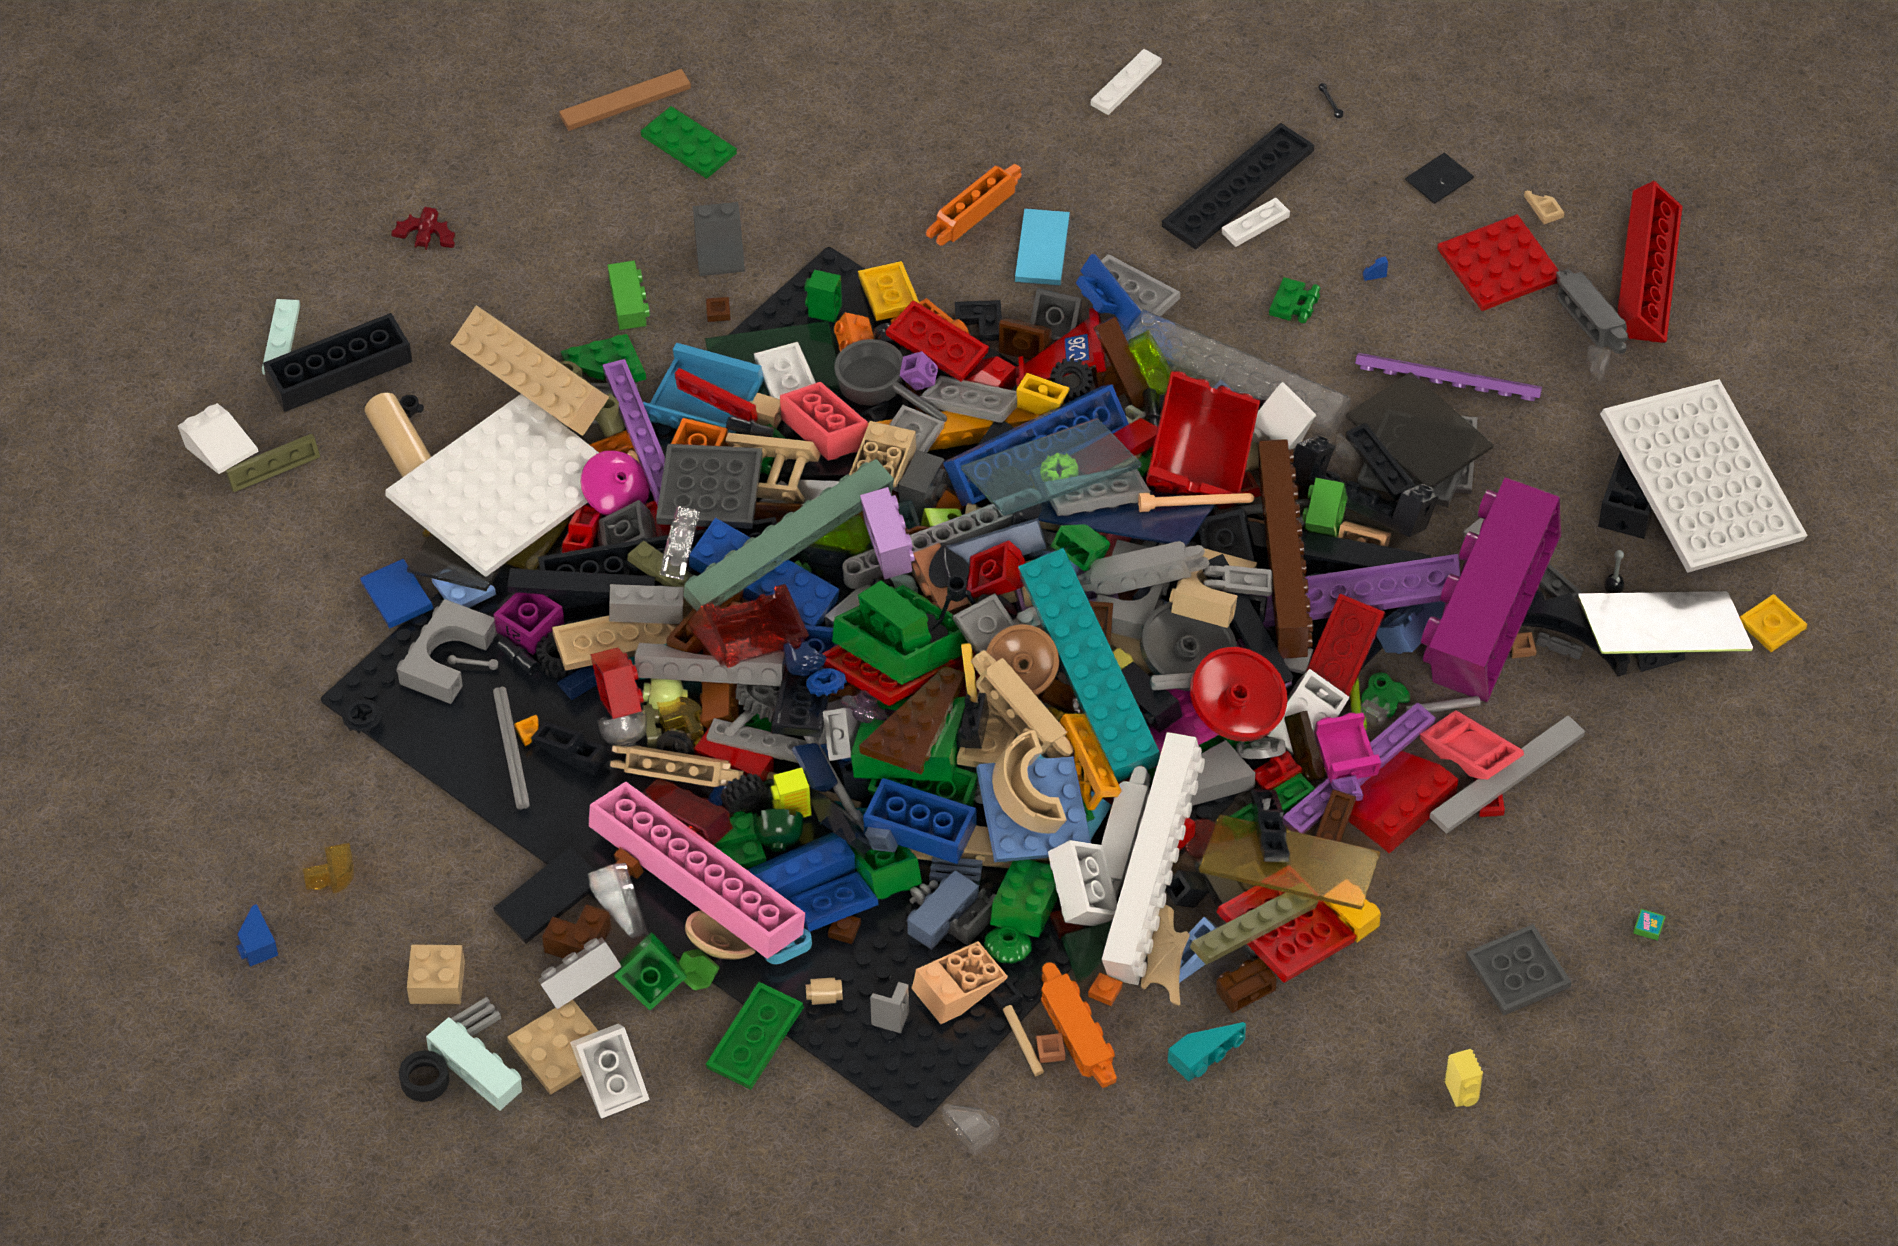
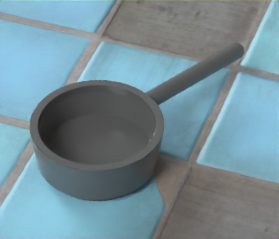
[834,339,947,423]

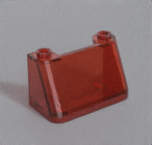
[688,584,809,668]

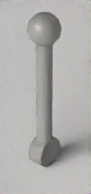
[447,655,498,670]

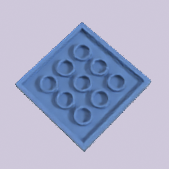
[976,756,1091,863]

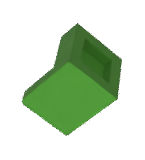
[678,949,719,990]

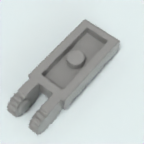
[1204,565,1272,596]

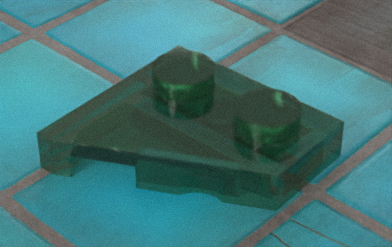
[1061,922,1111,983]

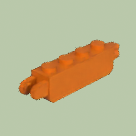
[926,164,1022,246]
[1041,962,1117,1088]

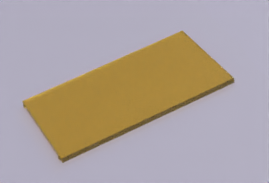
[1199,815,1380,910]

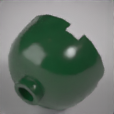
[753,809,803,852]

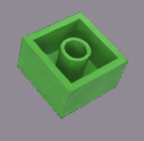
[1303,478,1348,537]

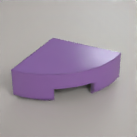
[1331,775,1363,801]

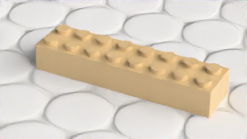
[450,305,609,436]

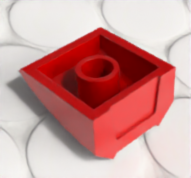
[967,540,1026,598]

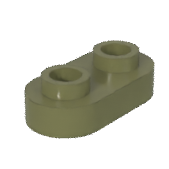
[642,704,662,749]

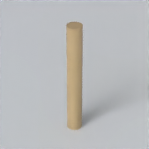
[1003,1005,1044,1076]

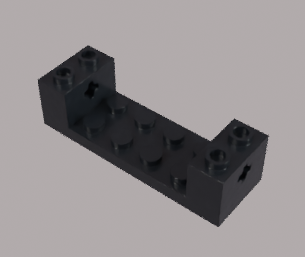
[1598,399,1653,539]
[1290,435,1439,537]

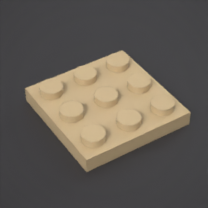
[507,999,598,1095]

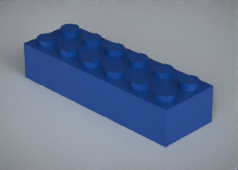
[689,518,839,626]

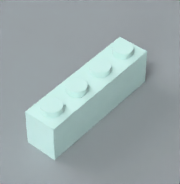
[426,1017,522,1111]

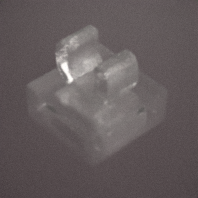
[1361,697,1390,730]

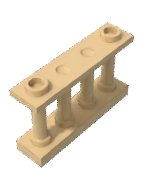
[725,433,821,503]

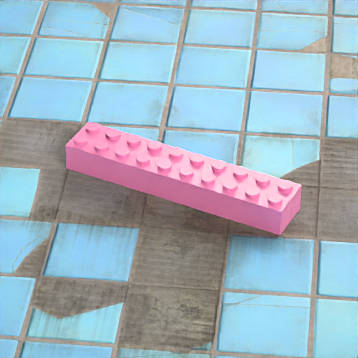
[589,782,805,959]

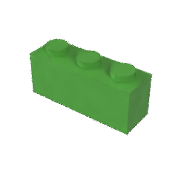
[608,260,650,330]

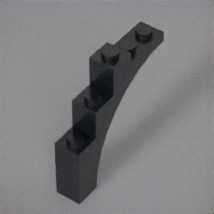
[1522,589,1630,677]

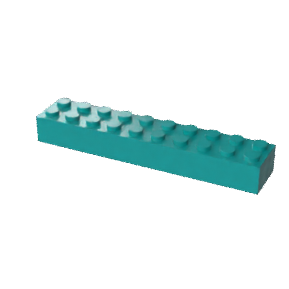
[1018,548,1160,782]

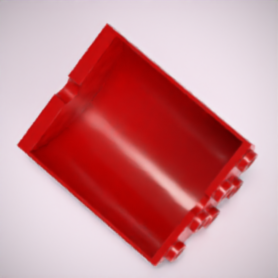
[1146,371,1260,510]

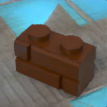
[1216,957,1277,1013]

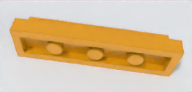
[1059,714,1122,810]

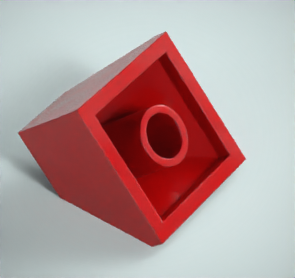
[964,356,1016,390]

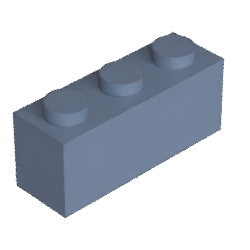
[907,870,979,950]

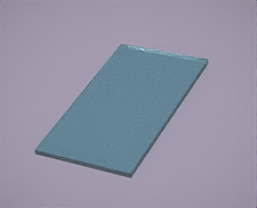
[961,418,1141,516]

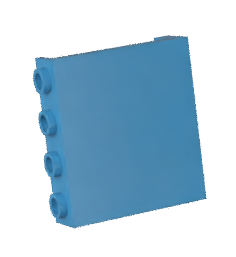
[643,343,764,434]

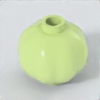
[642,678,688,718]

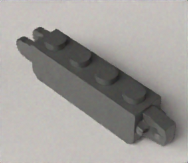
[1556,269,1628,354]

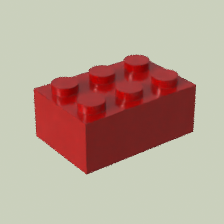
[590,647,644,719]

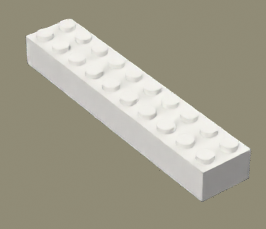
[1102,732,1205,985]

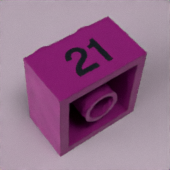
[494,593,564,655]

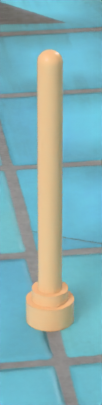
[1138,493,1254,512]

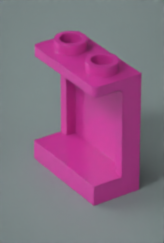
[1313,713,1381,784]

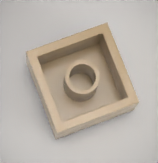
[407,945,465,1004]

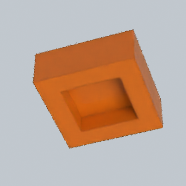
[1088,972,1123,1006]

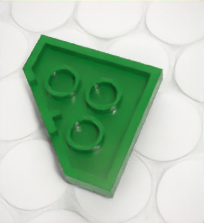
[561,334,646,382]

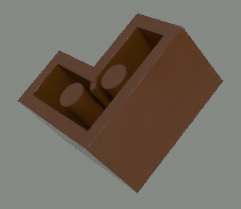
[542,904,611,959]

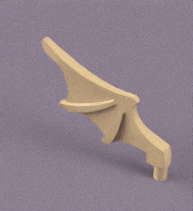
[1141,904,1190,1006]

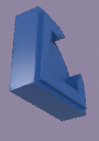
[1363,256,1388,281]

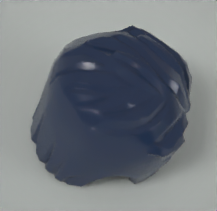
[783,642,827,676]

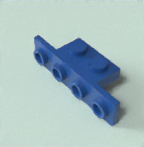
[1076,254,1141,329]

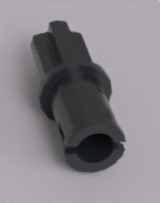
[726,416,774,437]

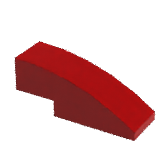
[562,505,602,553]

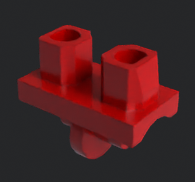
[1253,751,1302,790]

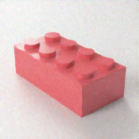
[780,382,868,461]

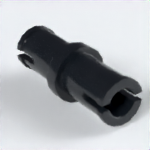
[497,636,541,675]

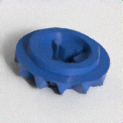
[806,668,846,697]

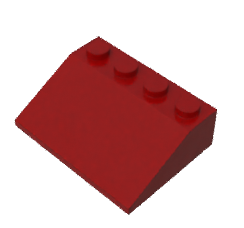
[1349,751,1458,854]

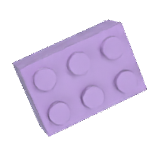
[860,487,915,580]

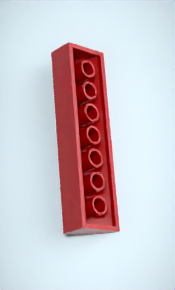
[1617,181,1683,343]

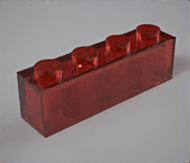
[642,778,733,846]

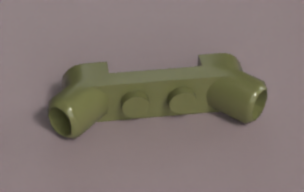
[560,361,625,437]

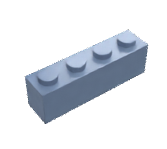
[946,518,1047,566]

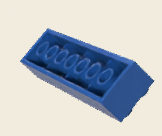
[943,384,1129,506]

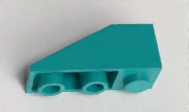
[1168,1022,1246,1082]

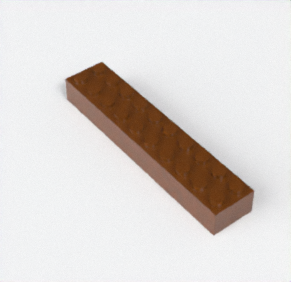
[1259,439,1313,659]

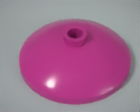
[580,451,650,516]

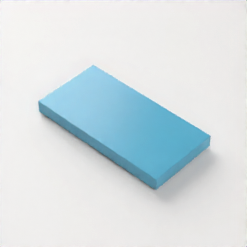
[1015,209,1070,285]

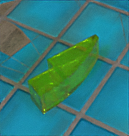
[1129,330,1172,401]

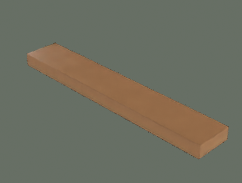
[559,69,691,131]

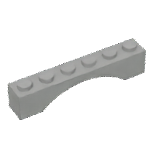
[635,643,785,686]

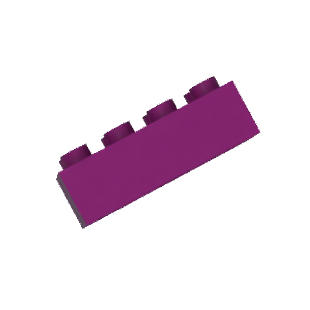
[1421,477,1561,702]

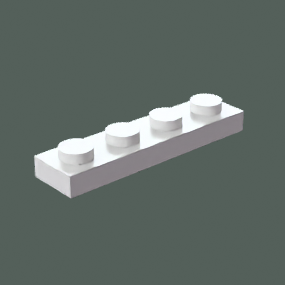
[1091,49,1162,115]

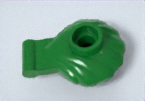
[984,927,1032,964]

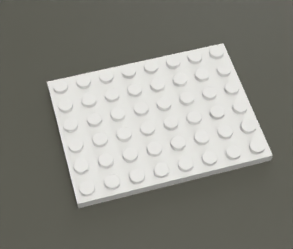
[1600,379,1808,573]
[385,394,622,577]

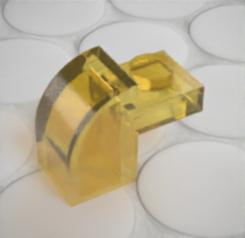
[656,697,704,748]
[303,843,355,893]

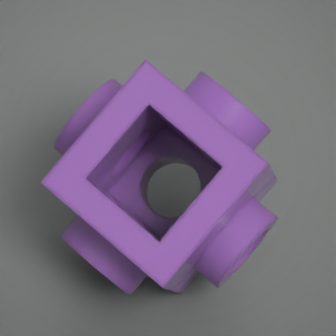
[899,351,938,391]

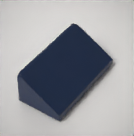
[557,665,597,700]
[792,743,838,793]

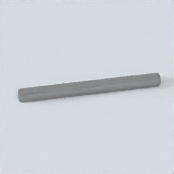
[493,687,530,810]

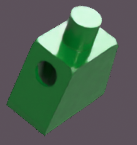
[1051,524,1110,572]

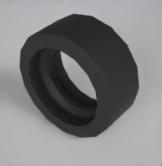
[399,1050,449,1102]

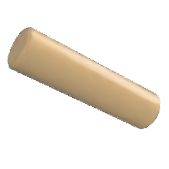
[365,393,431,478]

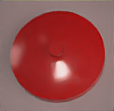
[1190,647,1287,742]

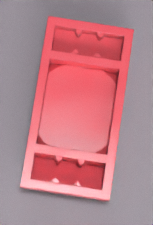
[1420,710,1524,780]

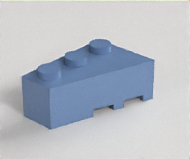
[1376,601,1445,654]

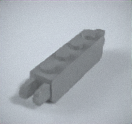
[1077,541,1210,596]

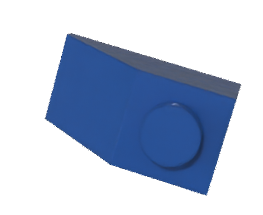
[236,904,278,967]

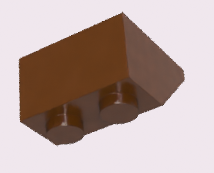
[999,318,1052,360]

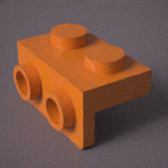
[834,312,874,352]

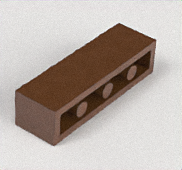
[666,590,743,654]

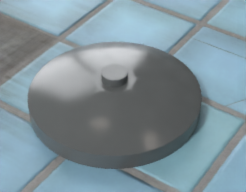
[1140,602,1237,691]

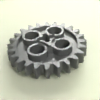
[735,683,780,722]

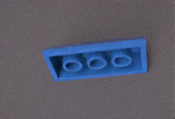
[747,832,855,901]

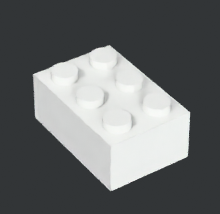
[1048,840,1117,927]

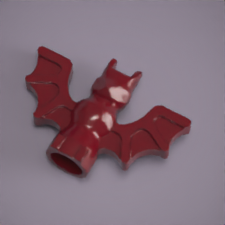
[391,206,455,250]

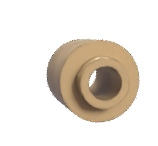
[806,977,843,1005]

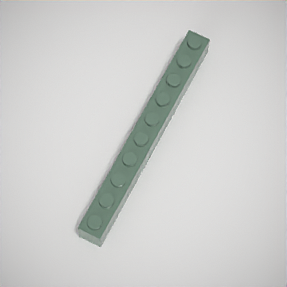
[684,459,894,617]

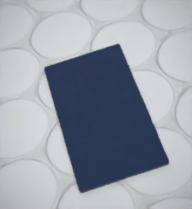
[1038,490,1215,546]

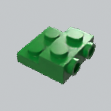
[703,811,766,869]

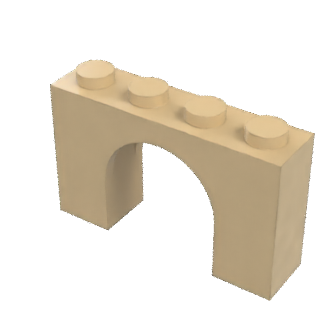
[1169,548,1257,628]

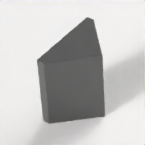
[1030,289,1082,340]

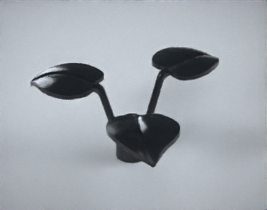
[925,545,1018,643]

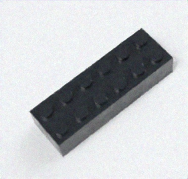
[263,313,413,412]

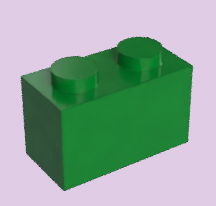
[805,270,842,323]

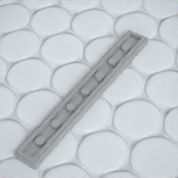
[1429,716,1585,834]

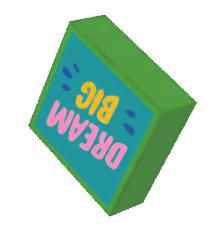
[1633,909,1666,941]

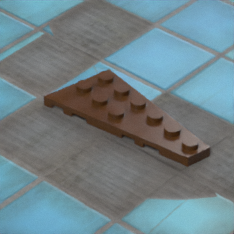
[859,666,966,775]

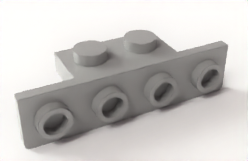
[707,718,808,763]

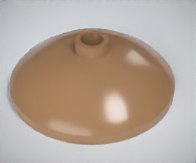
[986,624,1059,695]

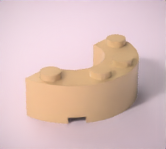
[992,729,1067,834]

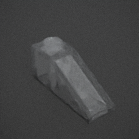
[588,863,648,938]

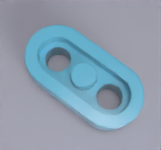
[765,928,812,964]

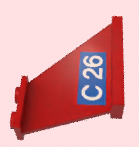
[1015,308,1106,388]

